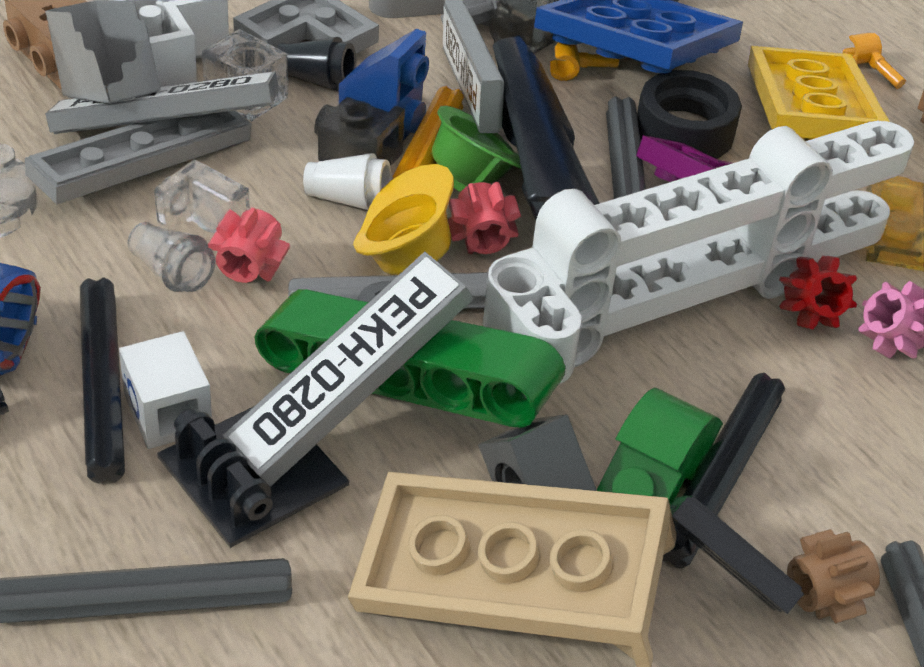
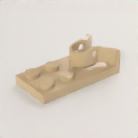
[348,472,676,667]

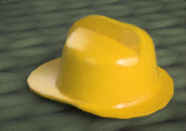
[353,164,454,275]

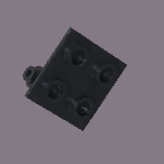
[157,406,350,548]

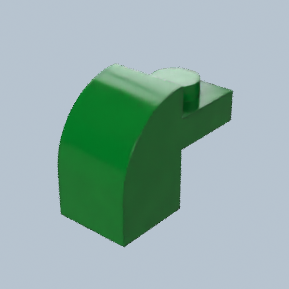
[597,387,723,505]

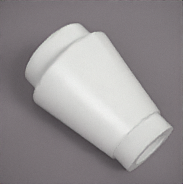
[303,153,392,210]

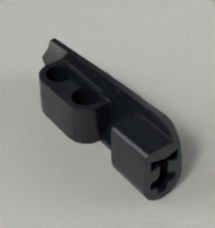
[492,36,600,221]

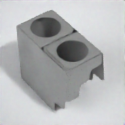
[45,0,161,104]

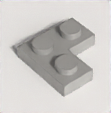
[233,0,379,58]

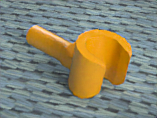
[843,33,906,89]
[550,42,619,81]

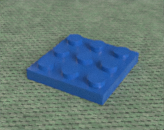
[534,0,743,73]

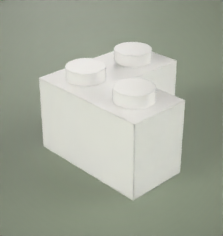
[116,0,230,87]

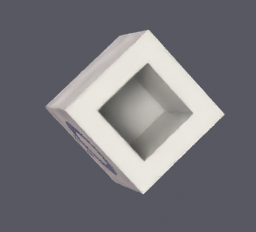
[119,331,212,449]

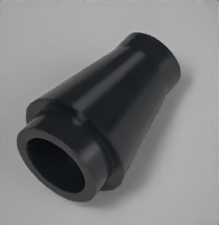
[274,37,356,90]

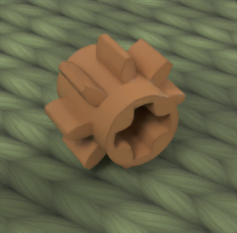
[787,529,880,624]

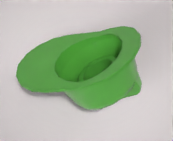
[431,106,521,192]

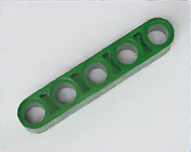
[254,289,566,428]

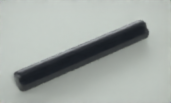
[79,277,125,484]
[662,373,785,568]

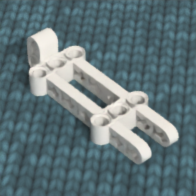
[483,121,914,384]

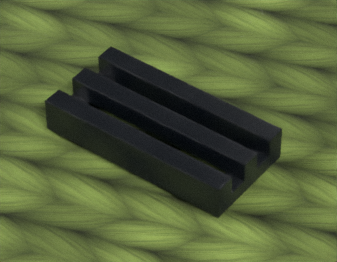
[670,496,804,614]

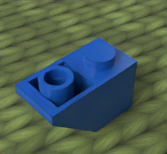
[338,29,429,150]

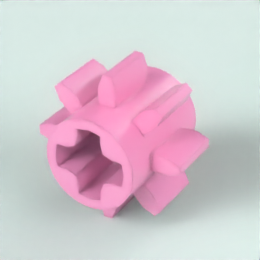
[858,281,924,359]

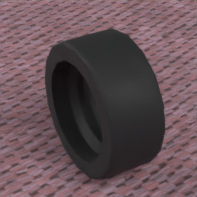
[637,70,742,159]

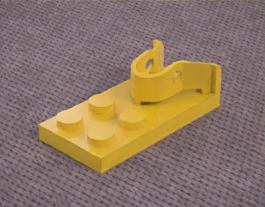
[748,46,890,141]

